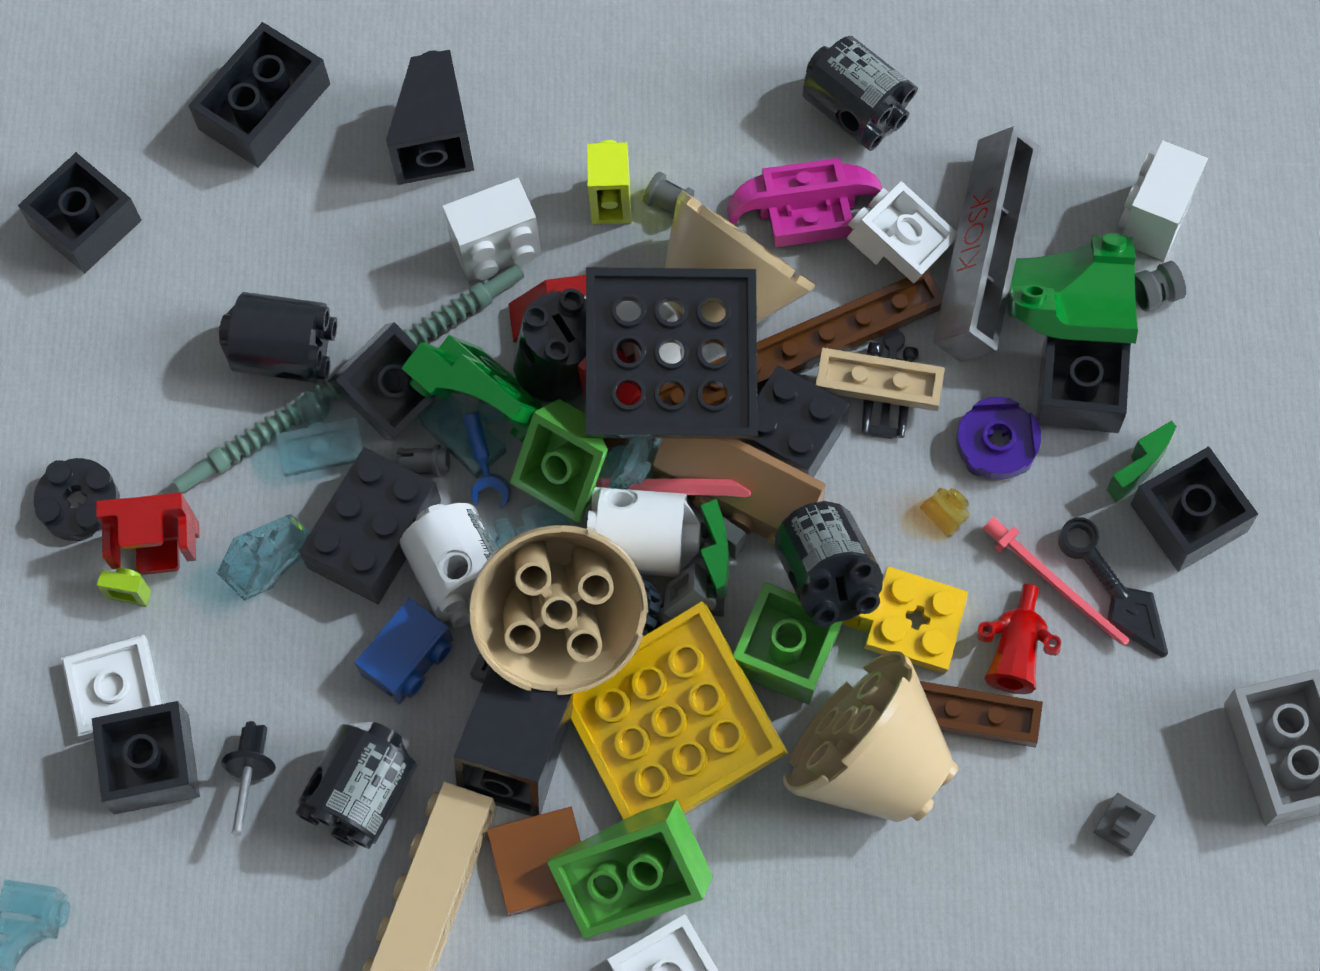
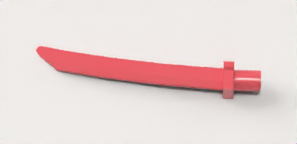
[590,478,751,500]
[982,517,1130,646]

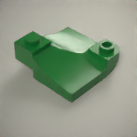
[1007,233,1138,344]
[402,335,543,443]

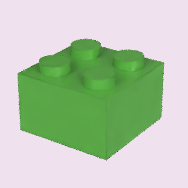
[733,582,843,705]

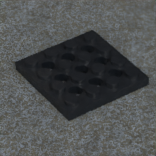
[585,267,758,439]

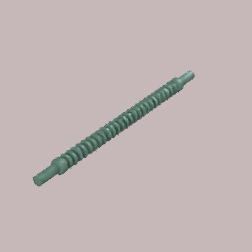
[173,264,525,493]

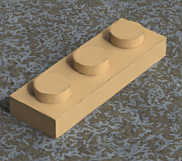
[816,348,945,411]

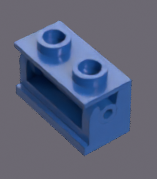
[354,597,453,705]

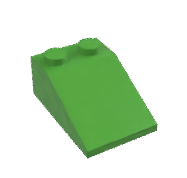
[547,799,713,939]

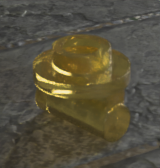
[920,488,970,538]

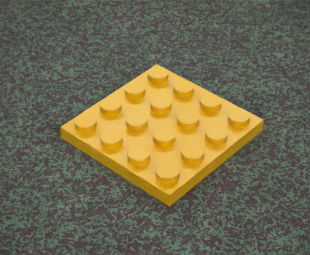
[571,601,788,820]

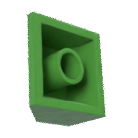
[510,399,608,523]

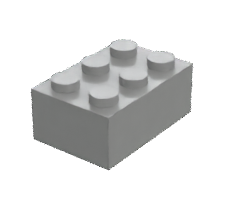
[1224,669,1320,828]

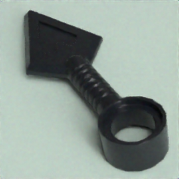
[1058,517,1168,658]

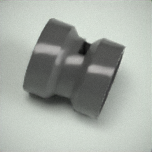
[1135,260,1186,312]

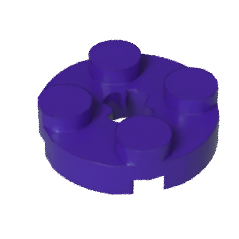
[956,397,1041,480]

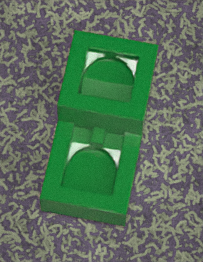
[1107,420,1177,503]
[701,499,730,599]

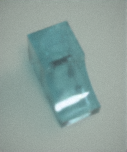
[217,514,310,601]
[0,879,70,971]

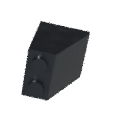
[386,50,474,185]
[454,667,573,817]

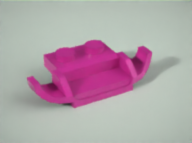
[727,158,882,247]

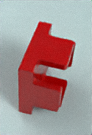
[96,492,200,575]

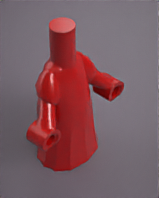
[977,584,1062,695]

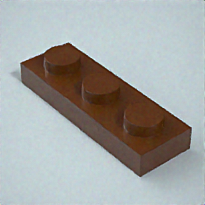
[920,681,1043,748]

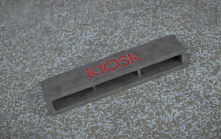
[933,126,1040,362]

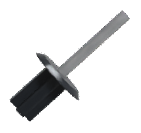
[221,721,276,836]

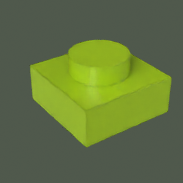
[97,568,151,607]

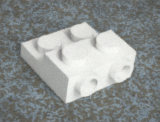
[847,181,957,283]

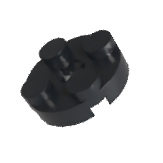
[33,458,120,541]

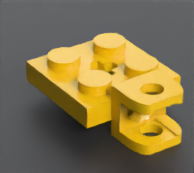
[842,566,968,674]

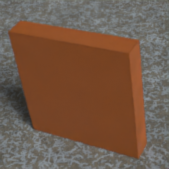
[487,806,581,916]

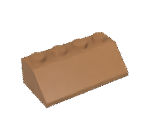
[652,438,826,548]

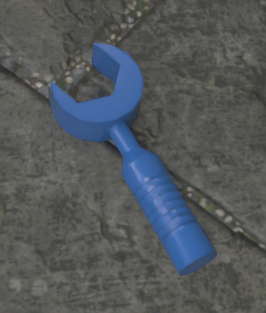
[463,411,511,509]

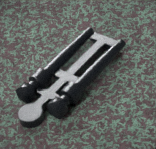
[861,330,919,439]

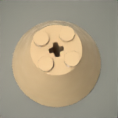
[664,190,816,344]
[469,525,648,695]
[783,651,959,822]

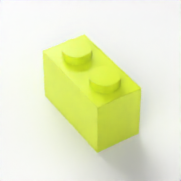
[587,140,631,225]

